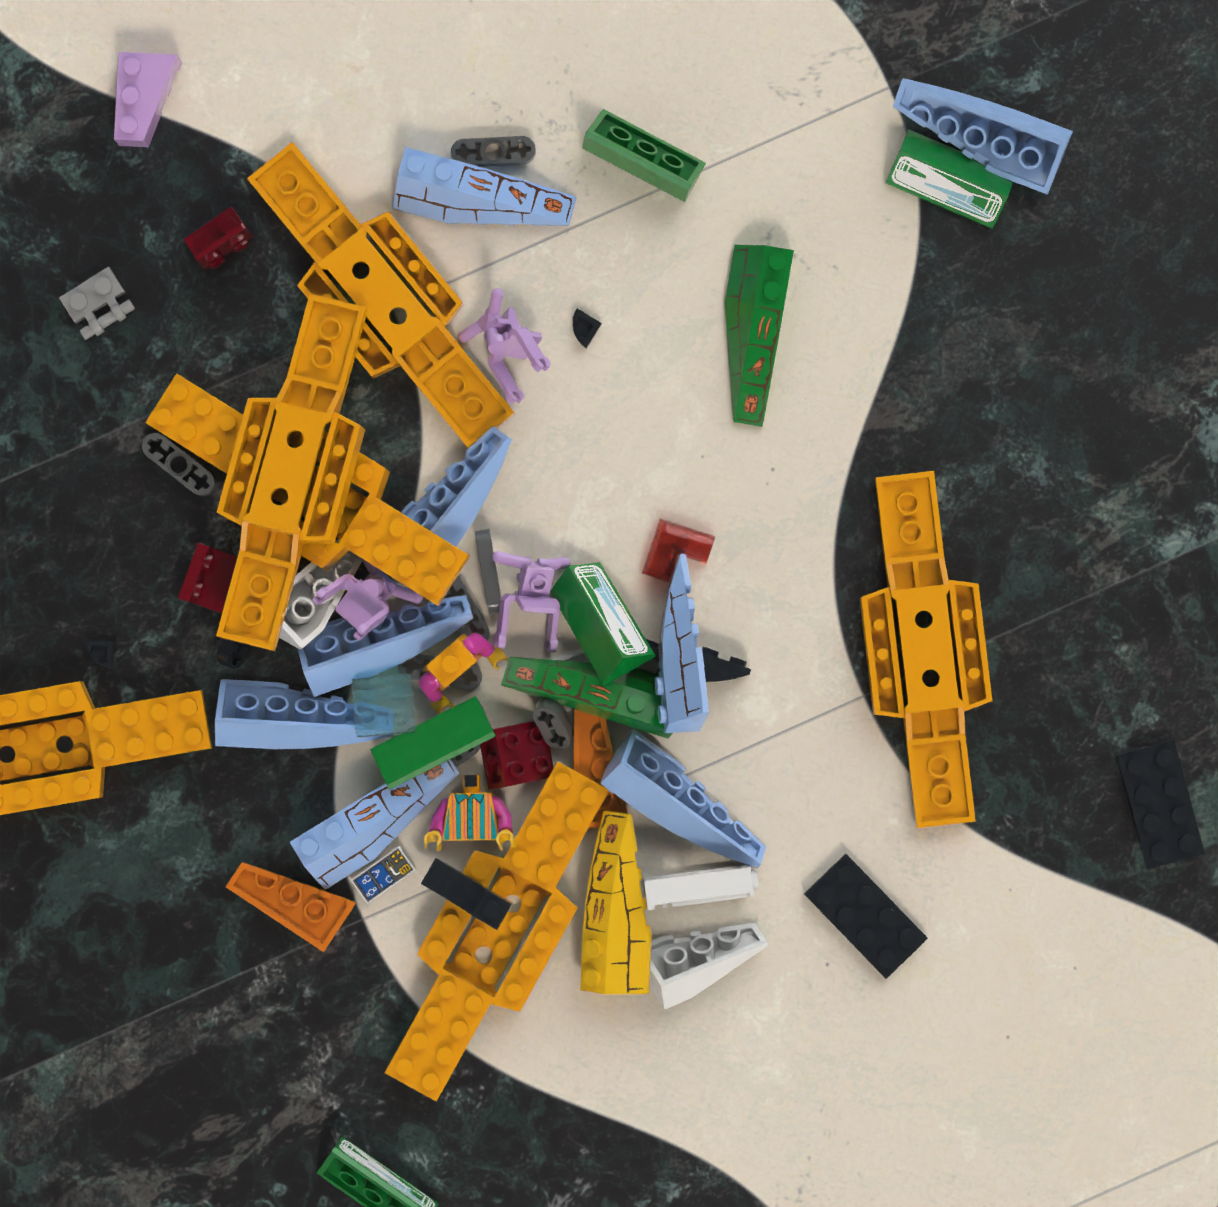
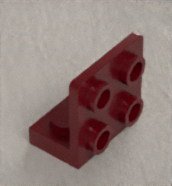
[184,206,253,269]
[178,543,237,613]
[480,721,554,790]

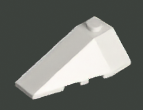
[279,539,362,650]

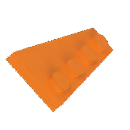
[573,710,628,828]
[226,862,357,952]

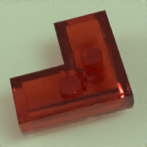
[641,518,715,583]

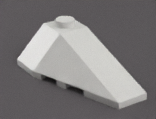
[650,923,768,1010]

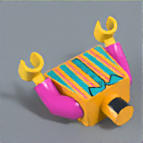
[419,633,509,714]
[424,775,516,851]

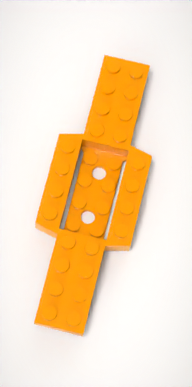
[247,142,515,448]
[216,294,368,651]
[145,374,470,606]
[859,471,992,828]
[0,681,212,815]
[385,761,609,1102]

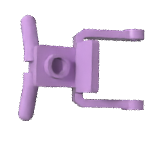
[458,288,550,404]
[492,551,570,652]
[312,558,423,641]

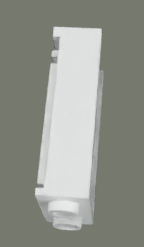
[643,864,759,910]

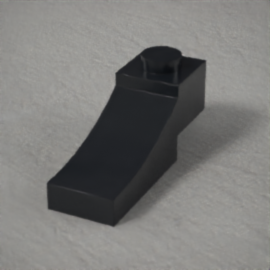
[421,858,513,930]

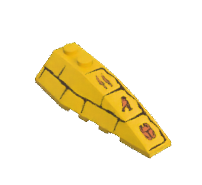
[580,811,652,994]

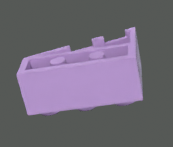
[114,52,182,147]

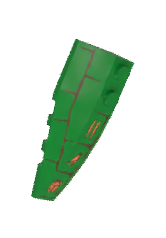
[725,245,794,427]
[501,657,673,739]

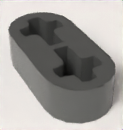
[533,698,573,750]

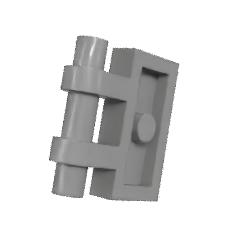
[59,267,135,340]

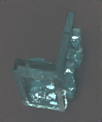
[352,674,415,737]

